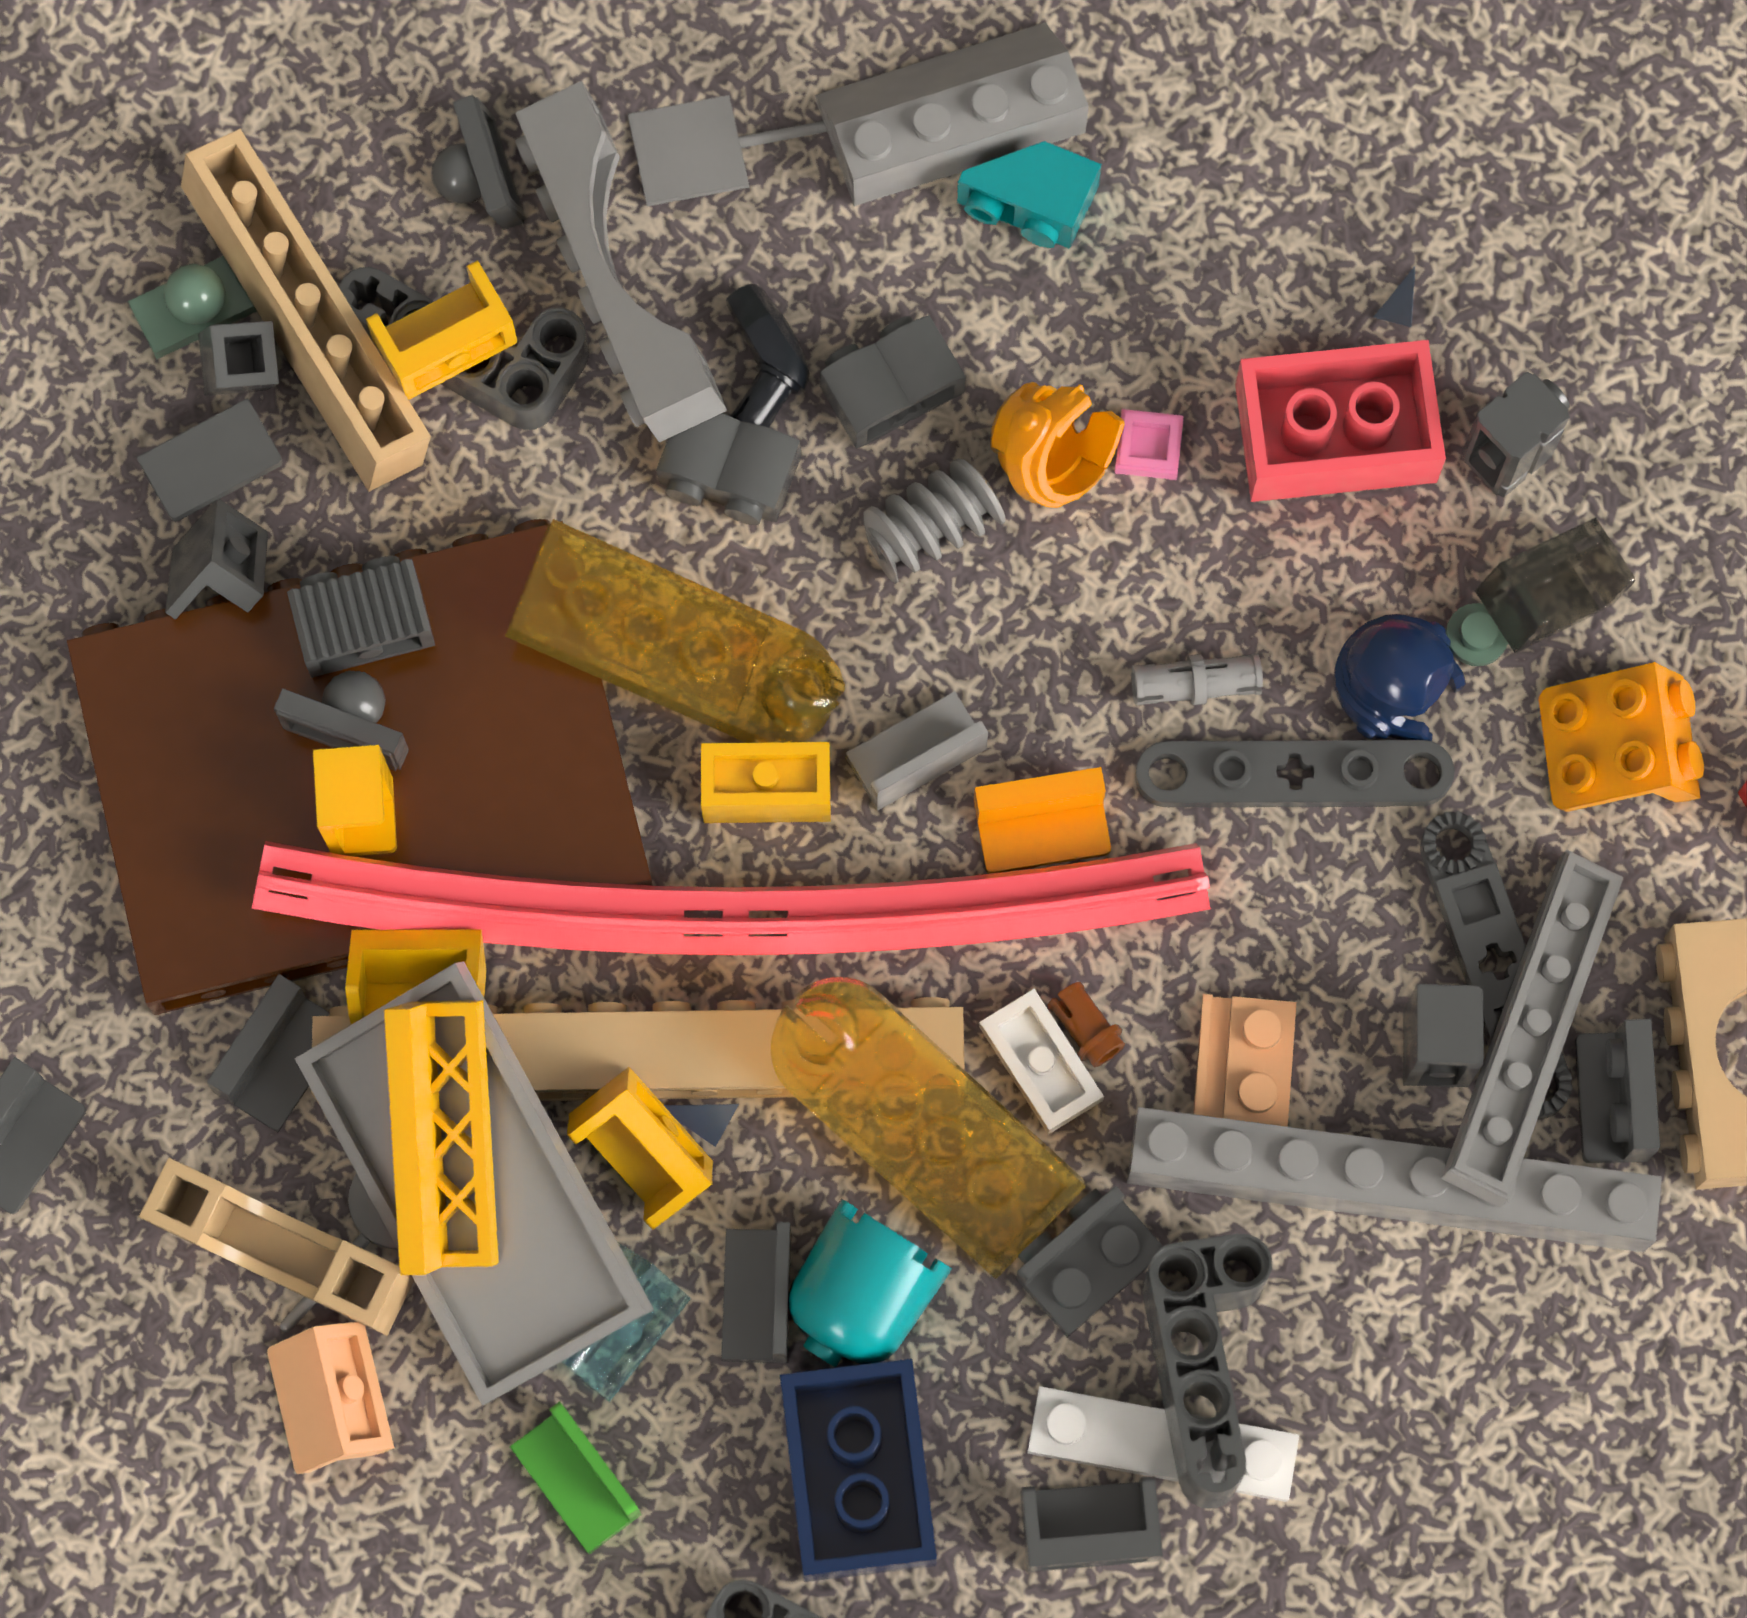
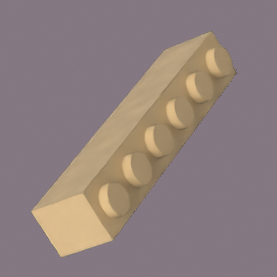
[181,129,431,492]

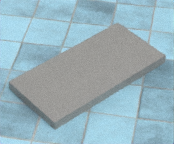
[295,961,654,1406]

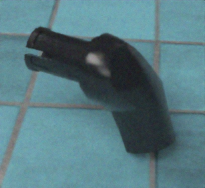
[726,284,810,428]

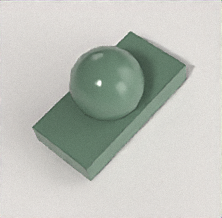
[128,256,257,359]

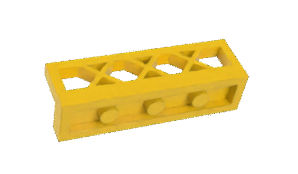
[384,1000,499,1275]

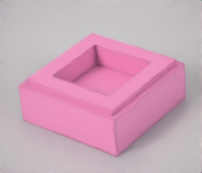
[1115,409,1184,480]

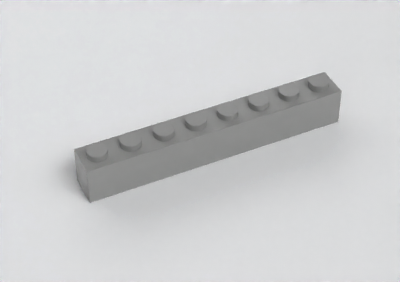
[1127,1107,1662,1253]

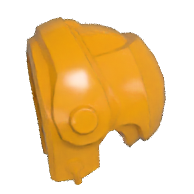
[990,382,1125,508]

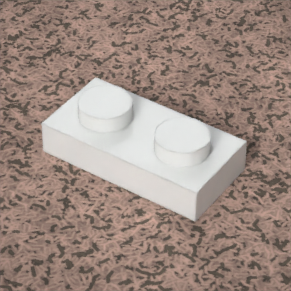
[979,989,1104,1135]

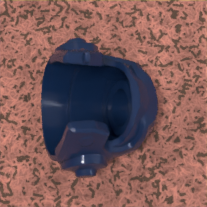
[1334,614,1466,741]

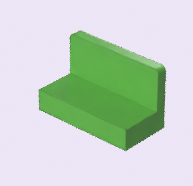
[510,1401,642,1554]

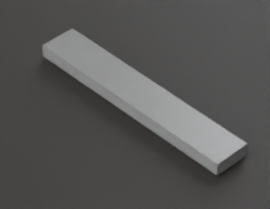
[1441,850,1624,1207]

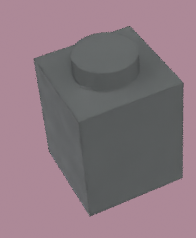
[198,321,279,396]

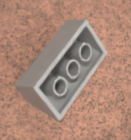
[815,22,1089,206]

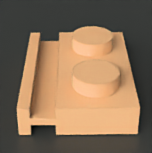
[1193,994,1297,1127]

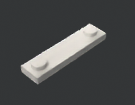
[1027,1386,1299,1502]

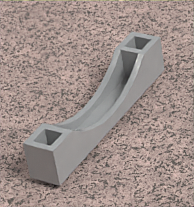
[515,81,727,443]

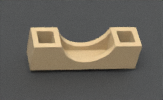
[1656,918,1747,1190]
[139,1157,414,1336]

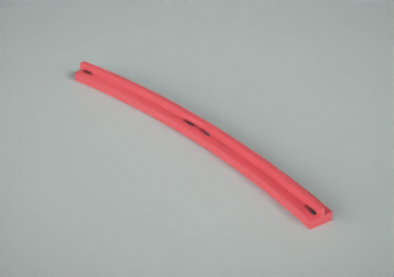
[252,841,1210,955]

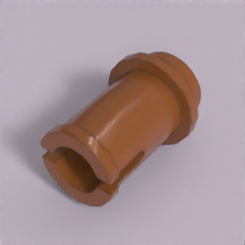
[1047,982,1125,1067]

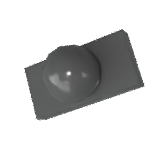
[432,94,526,230]
[274,670,409,771]

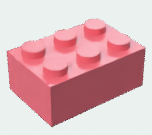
[1235,340,1446,502]

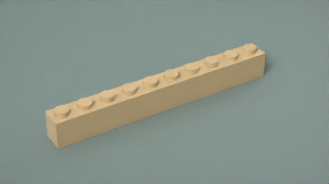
[311,997,965,1104]

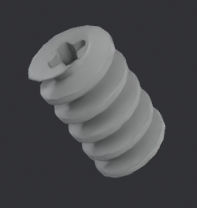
[863,458,1005,584]

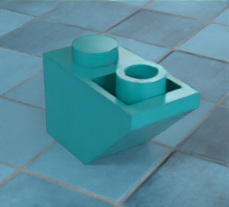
[957,141,1101,249]

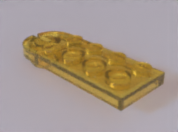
[505,519,845,743]
[771,977,1086,1279]

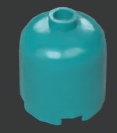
[788,1198,952,1367]

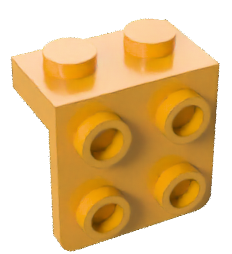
[1539,662,1704,812]

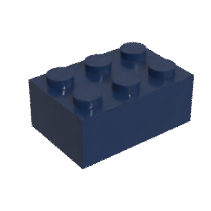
[780,1359,937,1582]

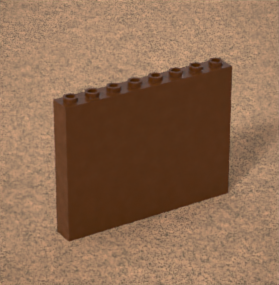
[67,519,653,1015]

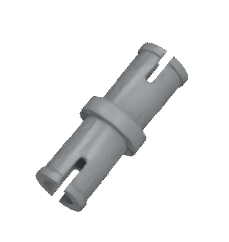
[1131,653,1263,706]

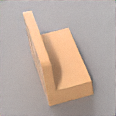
[267,1322,394,1474]

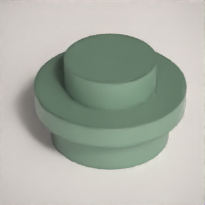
[1446,603,1509,666]

